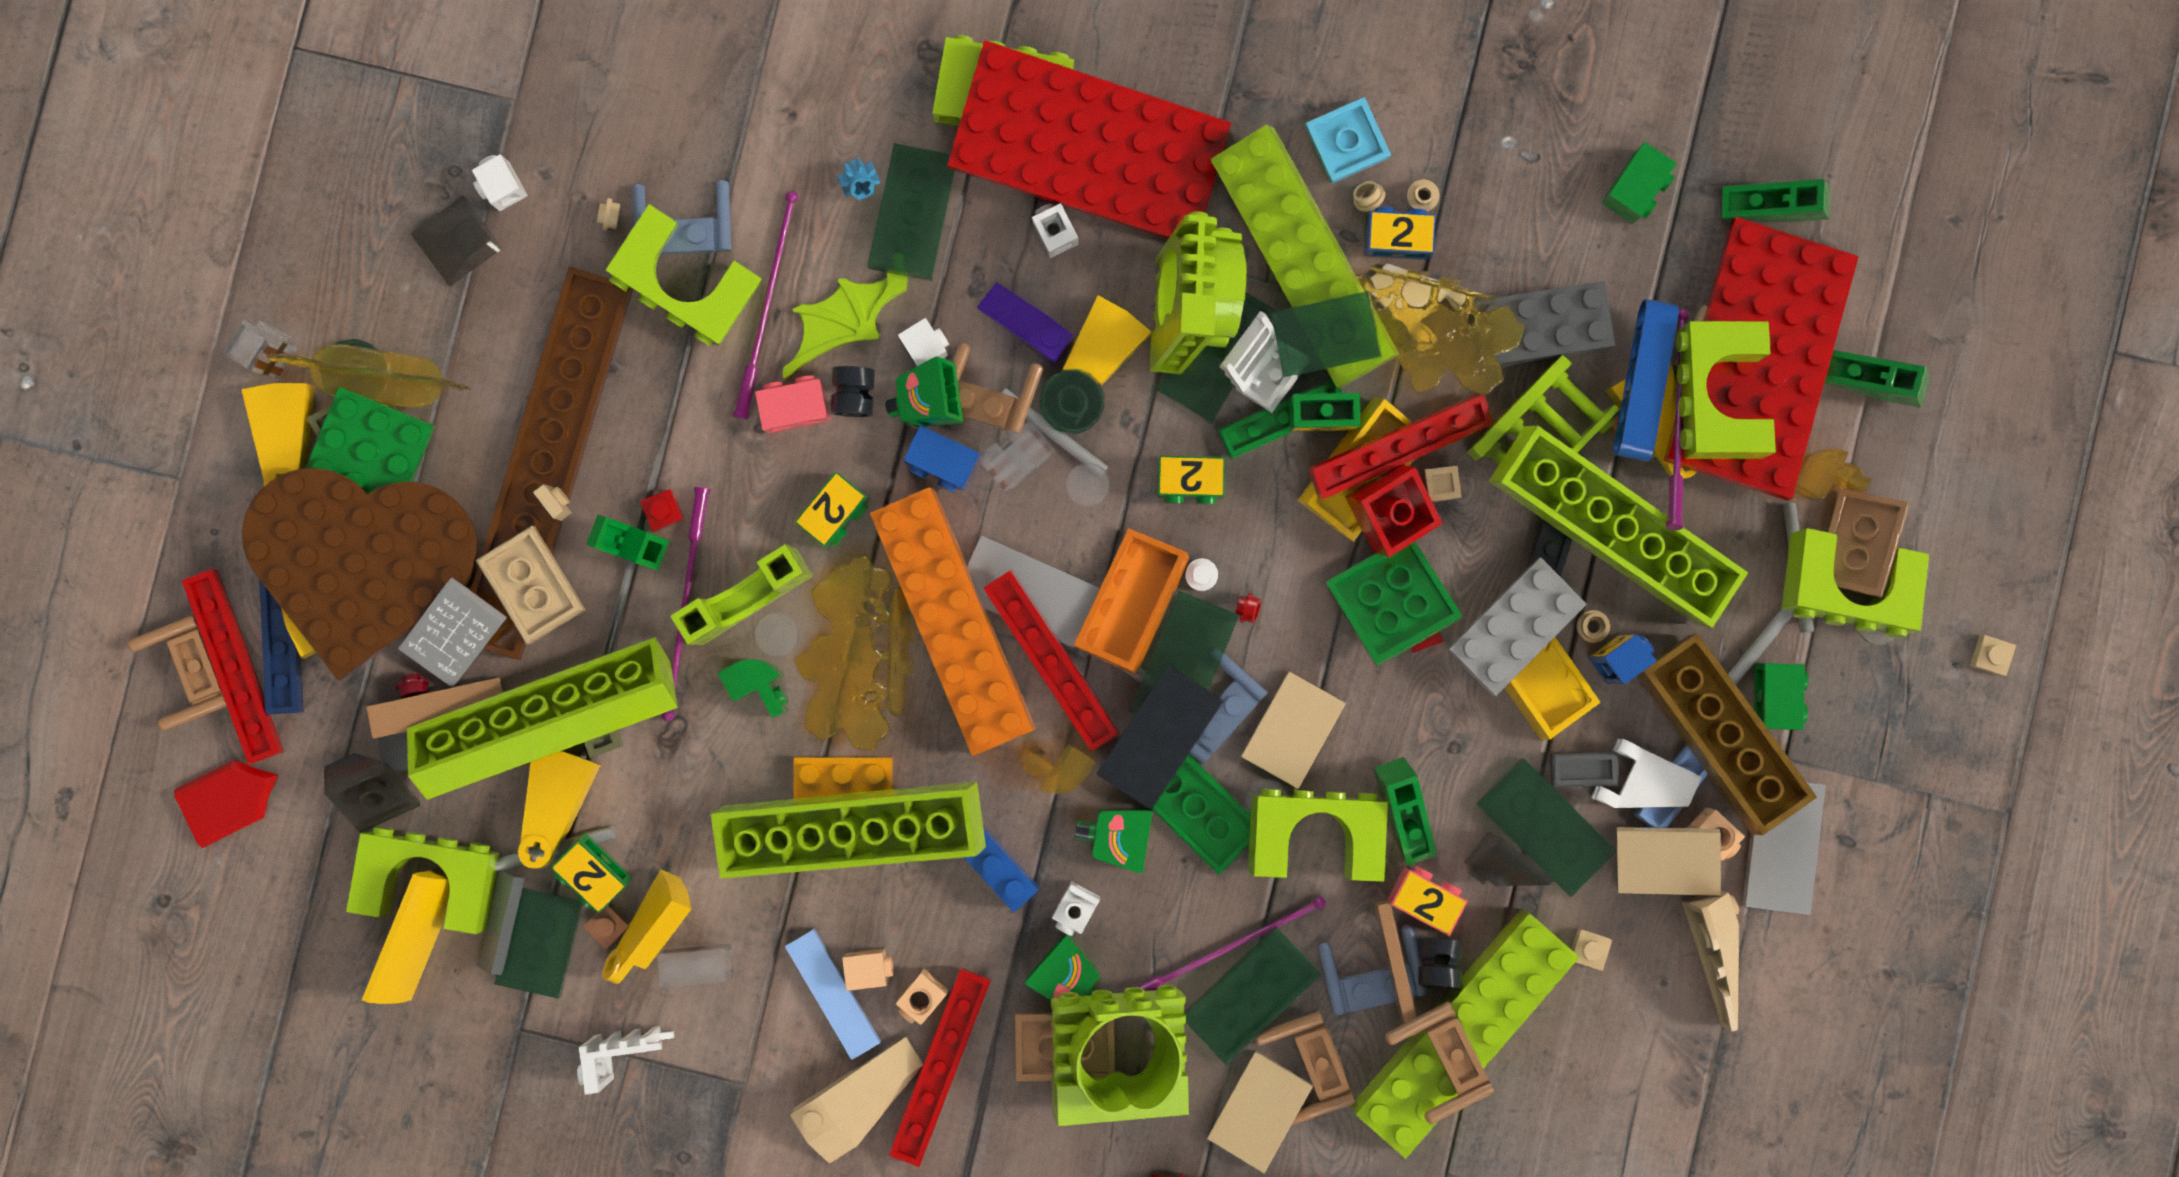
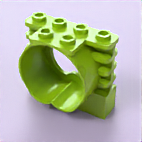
[1150,212,1246,375]
[1051,985,1189,1126]

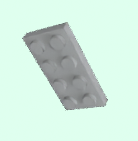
[1446,557,1587,697]

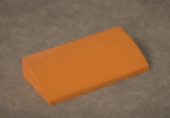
[1074,528,1190,676]

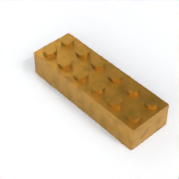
[1637,633,1818,836]

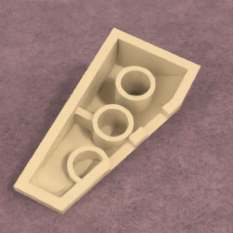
[1681,890,1739,1032]
[790,1036,924,1164]

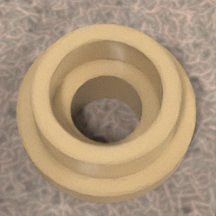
[1407,179,1440,212]
[1353,181,1385,212]
[597,198,620,231]
[1576,610,1610,643]

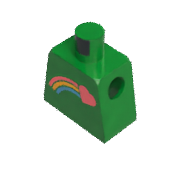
[885,356,963,427]
[1074,809,1153,874]
[1025,933,1101,1000]

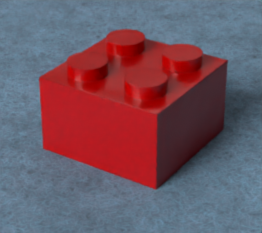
[1345,464,1443,557]

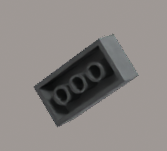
[1468,281,1615,371]

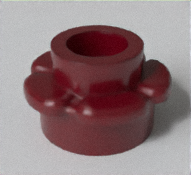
[396,674,429,699]

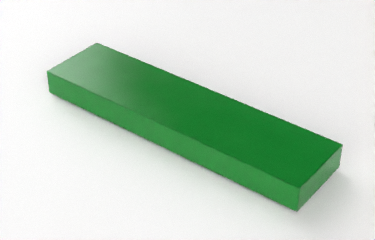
[1217,379,1343,460]

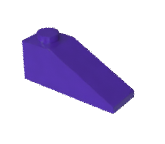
[977,282,1074,366]

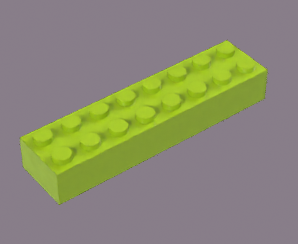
[1210,124,1400,388]
[1488,426,1748,628]
[407,637,678,800]
[711,781,986,879]
[1350,909,1580,1159]

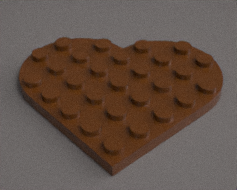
[242,468,478,680]

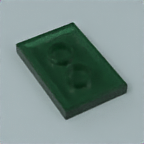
[1271,291,1382,377]
[494,887,583,999]

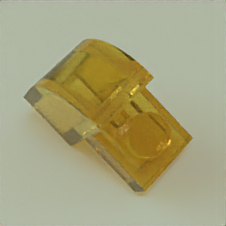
[1795,449,1872,501]
[1019,743,1096,794]

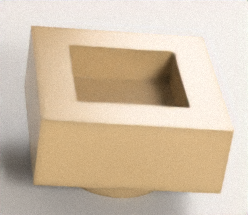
[1423,466,1462,502]
[533,484,572,521]
[1970,635,2016,676]
[1571,928,1612,971]

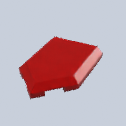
[174,760,279,848]

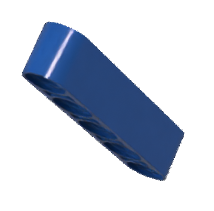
[1613,299,1679,462]

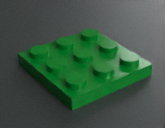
[305,387,436,494]
[1326,542,1462,667]

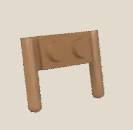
[952,343,1043,434]
[128,615,227,731]
[1385,1001,1495,1124]
[1254,1011,1357,1125]

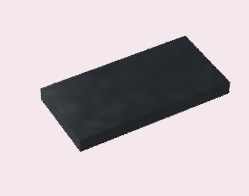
[1096,664,1224,810]

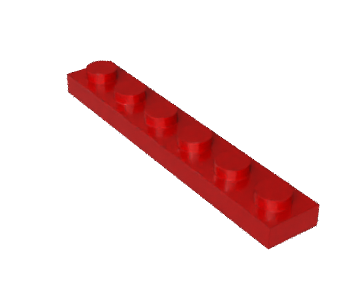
[1308,393,1493,500]
[181,569,284,765]
[983,569,1119,752]
[889,967,991,1167]

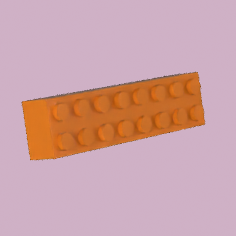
[870,487,1036,756]

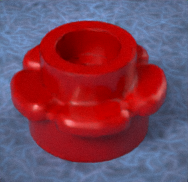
[1235,592,1262,624]

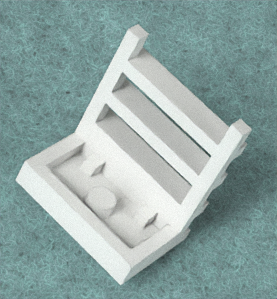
[1219,311,1310,413]
[577,1026,675,1095]

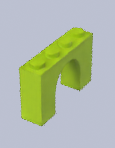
[932,35,1074,126]
[606,204,762,347]
[1675,321,1776,459]
[1781,528,1929,638]
[670,544,813,645]
[1248,788,1388,882]
[346,826,500,934]

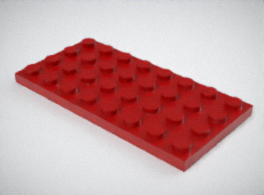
[946,40,1231,239]
[1663,217,1859,501]

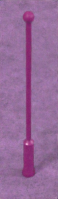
[732,191,798,420]
[1666,309,1689,530]
[661,487,711,721]
[1123,896,1326,993]

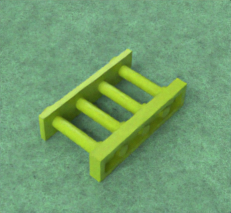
[1466,355,1619,505]

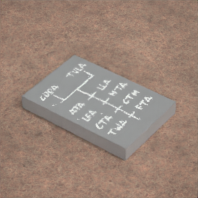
[398,578,507,688]

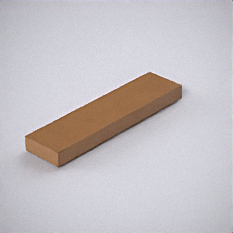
[366,677,504,739]
[1373,899,1420,1037]

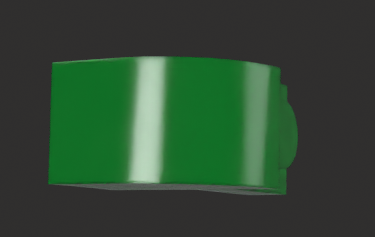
[586,514,670,571]
[718,659,789,718]

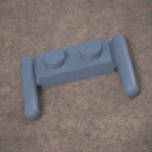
[632,180,732,255]
[1190,646,1268,765]
[1318,924,1429,1015]

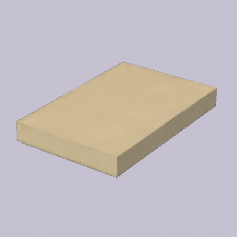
[476,526,586,644]
[1241,671,1346,789]
[1617,827,1721,896]
[1207,1051,1313,1174]

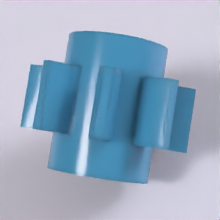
[837,158,880,201]

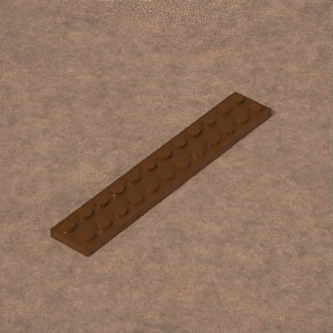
[470,266,633,660]

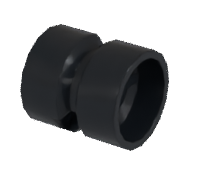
[830,366,875,417]
[1418,938,1463,989]

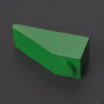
[1722,179,1830,222]
[1824,350,1930,408]
[1373,757,1437,866]

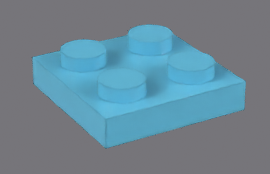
[1304,97,1391,184]

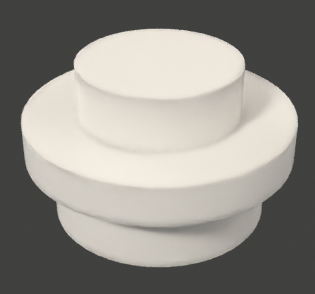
[1185,558,1218,591]

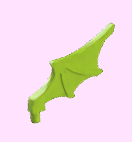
[783,254,908,380]

